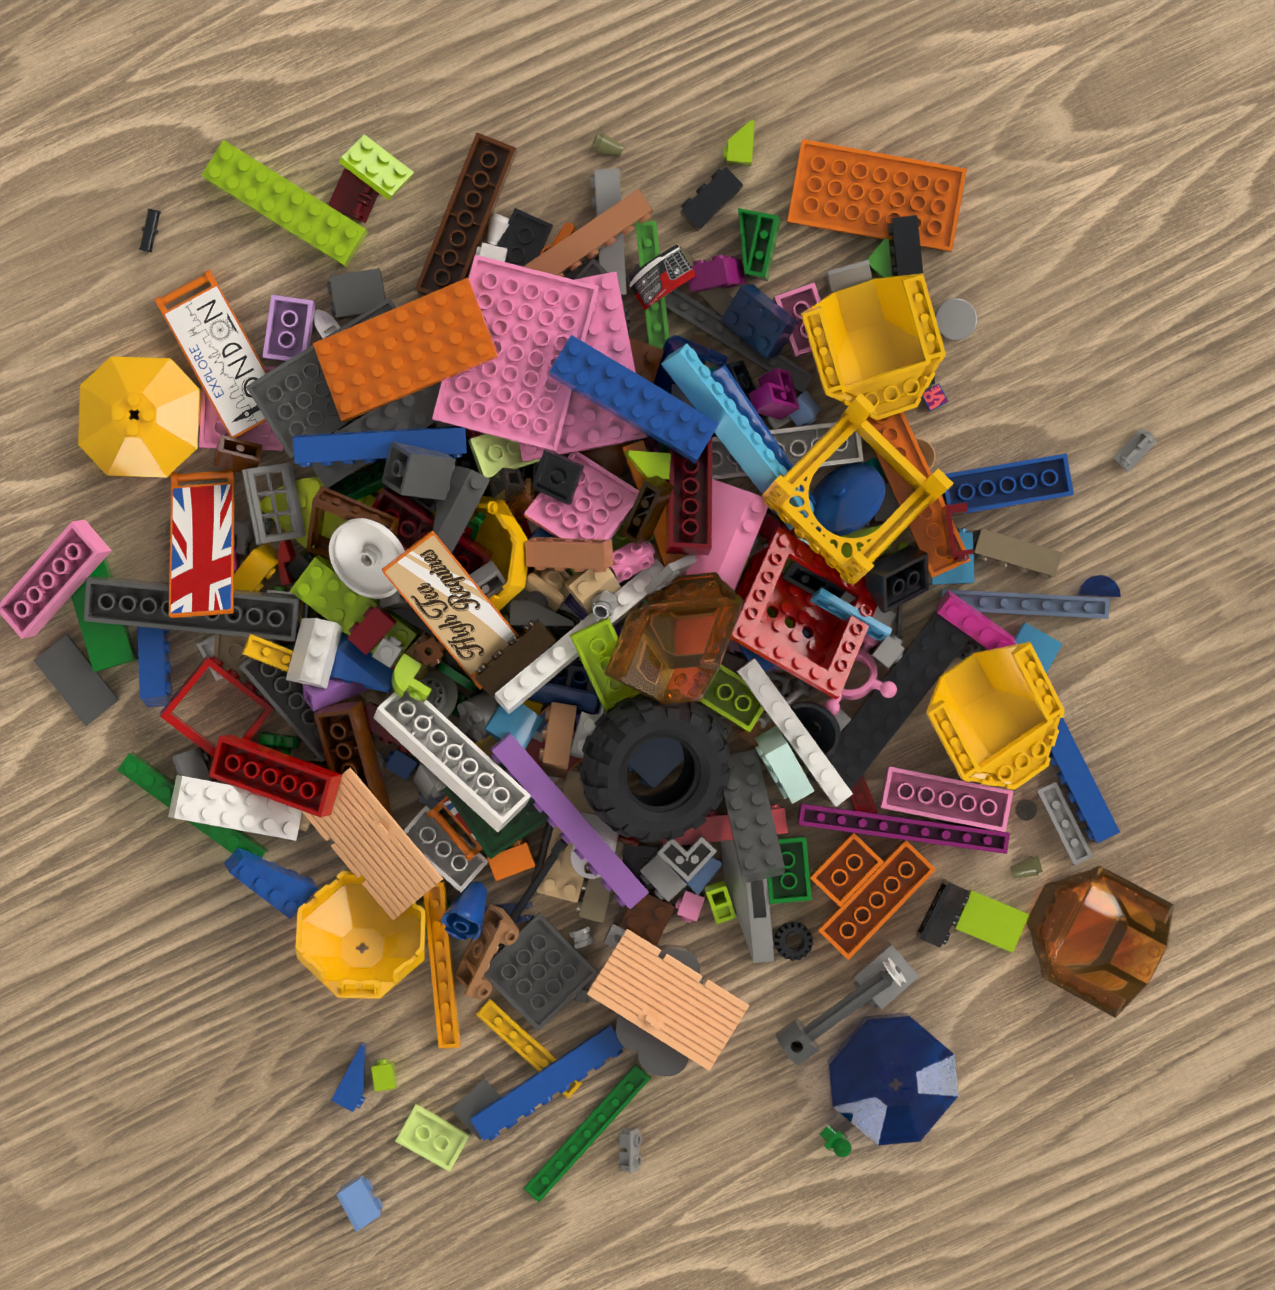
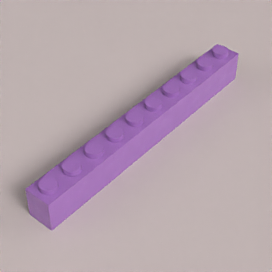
[490,732,649,909]

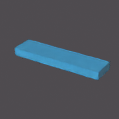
[810,588,892,641]

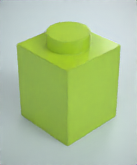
[371,1058,397,1092]

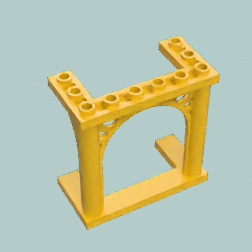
[761,393,954,585]

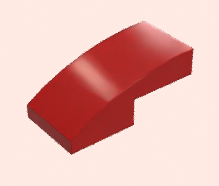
[278,540,296,585]

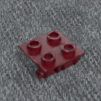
[328,168,379,224]

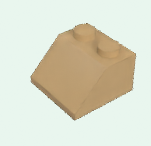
[563,568,621,615]

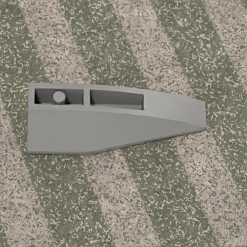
[720,840,775,963]

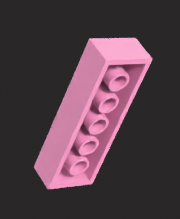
[0,520,112,639]
[879,766,1013,832]

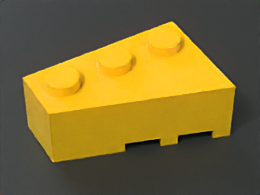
[234,543,278,592]

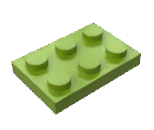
[339,134,414,200]

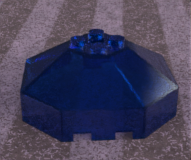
[827,1013,958,1145]

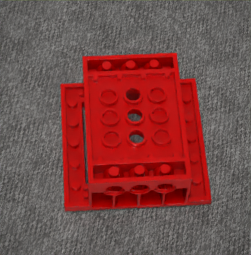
[718,527,877,699]

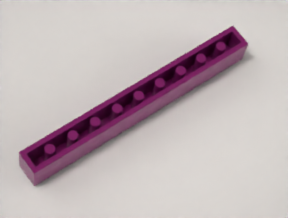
[797,803,1010,854]

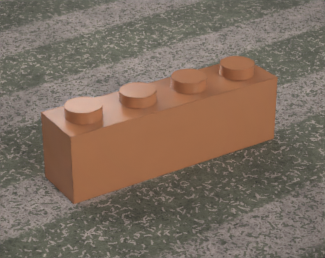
[525,537,614,573]

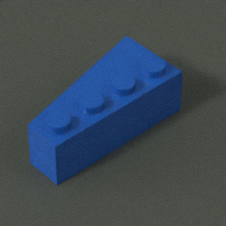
[137,626,172,708]
[224,848,318,919]

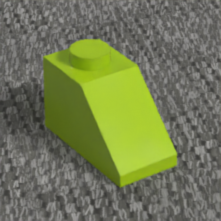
[723,120,755,166]
[625,450,671,480]

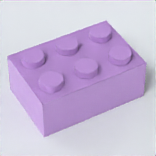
[262,295,316,363]

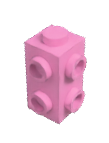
[609,542,655,583]

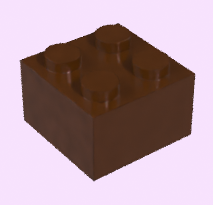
[619,893,675,945]

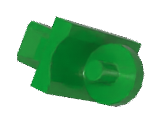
[819,1125,852,1158]

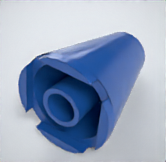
[441,882,488,940]

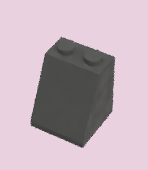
[382,441,456,500]

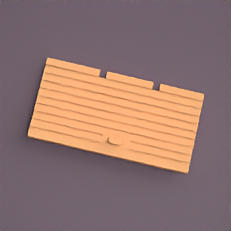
[301,767,443,921]
[587,929,749,1071]

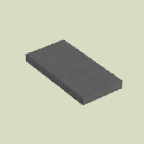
[34,634,120,726]

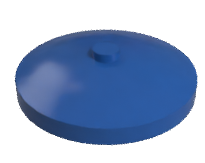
[812,463,885,536]

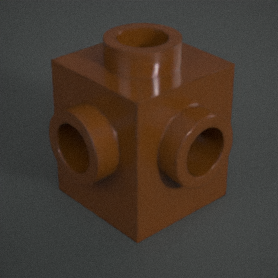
[413,635,446,667]

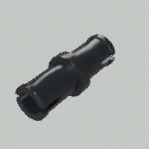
[139,208,161,253]

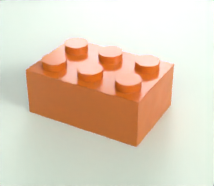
[810,832,884,907]

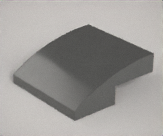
[451,1078,501,1140]

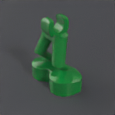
[259,732,300,756]

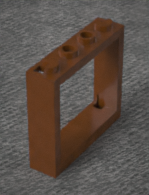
[306,486,400,561]

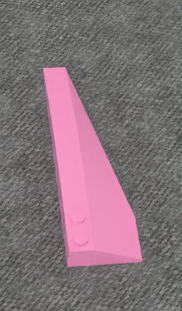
[669,479,768,698]

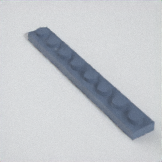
[941,589,1110,619]

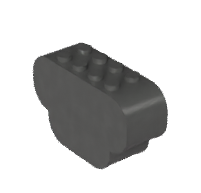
[616,944,703,1077]

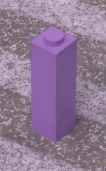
[303,677,370,711]

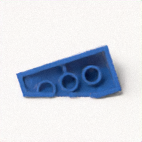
[330,632,393,693]

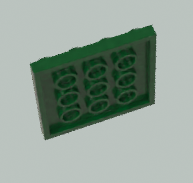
[443,757,549,859]

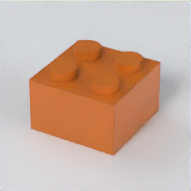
[487,838,537,881]

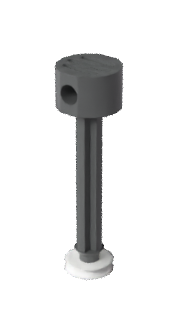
[775,957,907,1066]

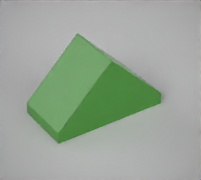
[867,239,892,278]

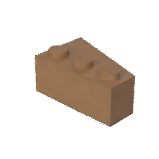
[538,702,577,779]

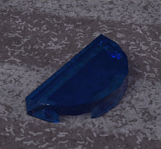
[1078,575,1121,598]

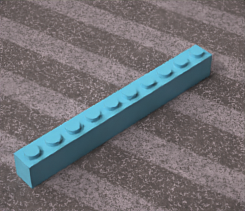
[661,343,815,530]

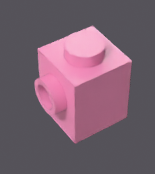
[675,889,705,923]

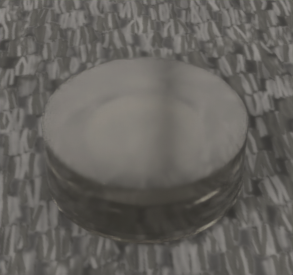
[1015,799,1037,821]

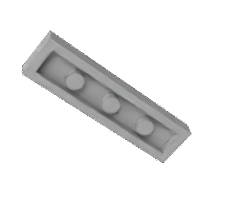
[1036,781,1093,866]

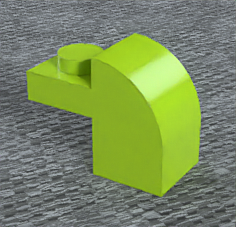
[391,654,432,702]
[704,881,736,924]

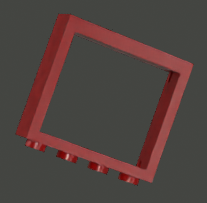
[160,654,274,758]

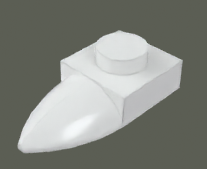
[314,309,341,339]

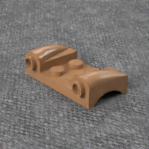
[454,904,519,1000]

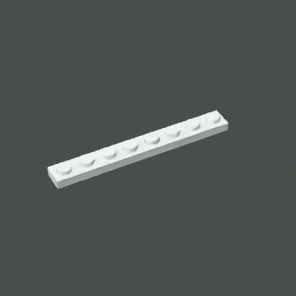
[737,658,853,807]

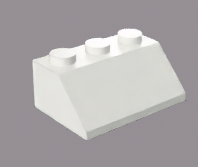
[286,618,343,689]

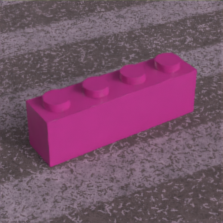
[935,590,1017,650]

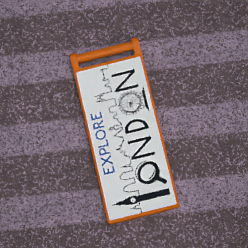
[154,269,267,438]

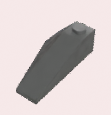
[432,466,490,553]

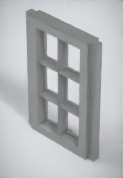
[242,463,306,545]

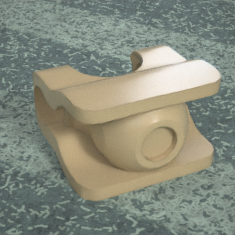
[524,567,571,613]

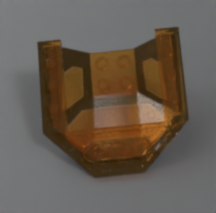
[605,572,744,704]
[1026,866,1174,1018]

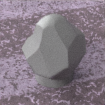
[591,590,617,619]

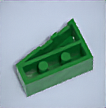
[738,208,781,282]

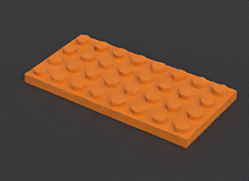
[787,139,967,252]
[313,278,499,423]

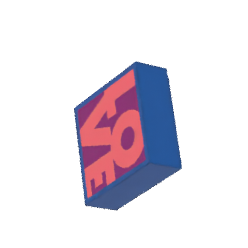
[922,383,949,412]

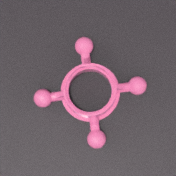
[823,634,897,716]

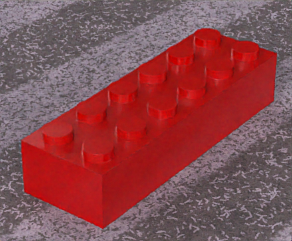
[209,734,342,818]

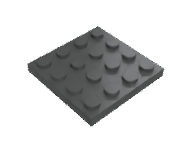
[484,912,598,1031]

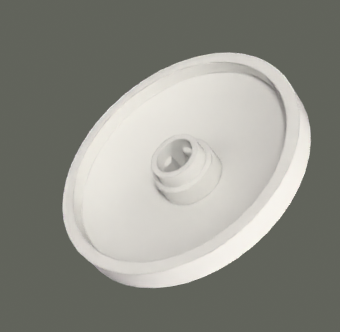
[329,518,404,599]

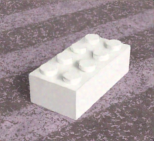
[403,805,488,892]

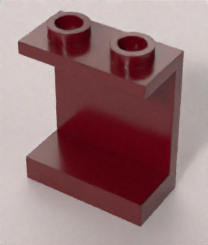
[941,502,974,562]

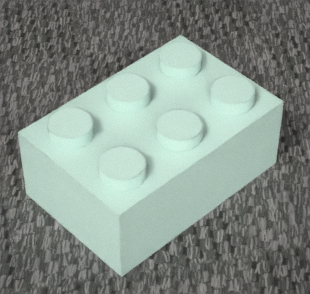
[754,726,814,804]

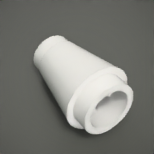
[486,213,509,246]

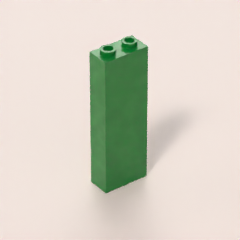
[71,557,138,672]

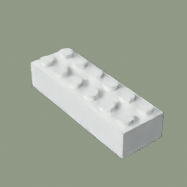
[168,775,302,840]

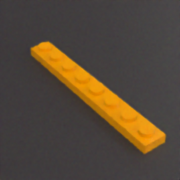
[423,881,461,1049]

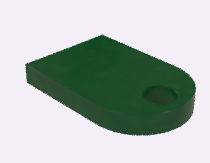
[435,662,484,694]

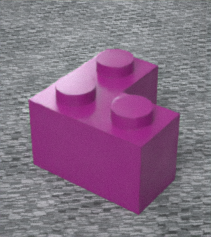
[689,255,746,293]
[749,368,799,420]

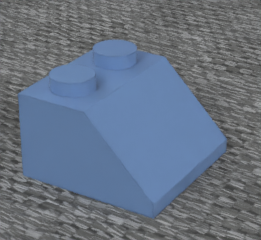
[336,1175,383,1232]

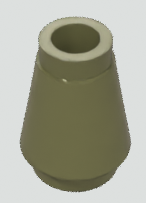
[591,133,624,157]
[1010,856,1043,879]

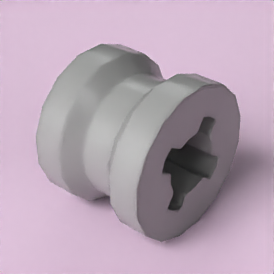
[569,926,594,949]

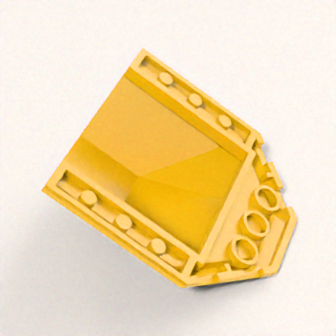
[801,273,946,420]
[926,642,1065,790]

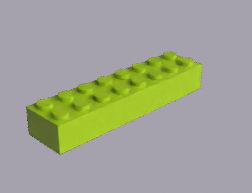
[201,140,368,268]

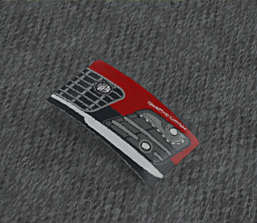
[626,245,696,310]

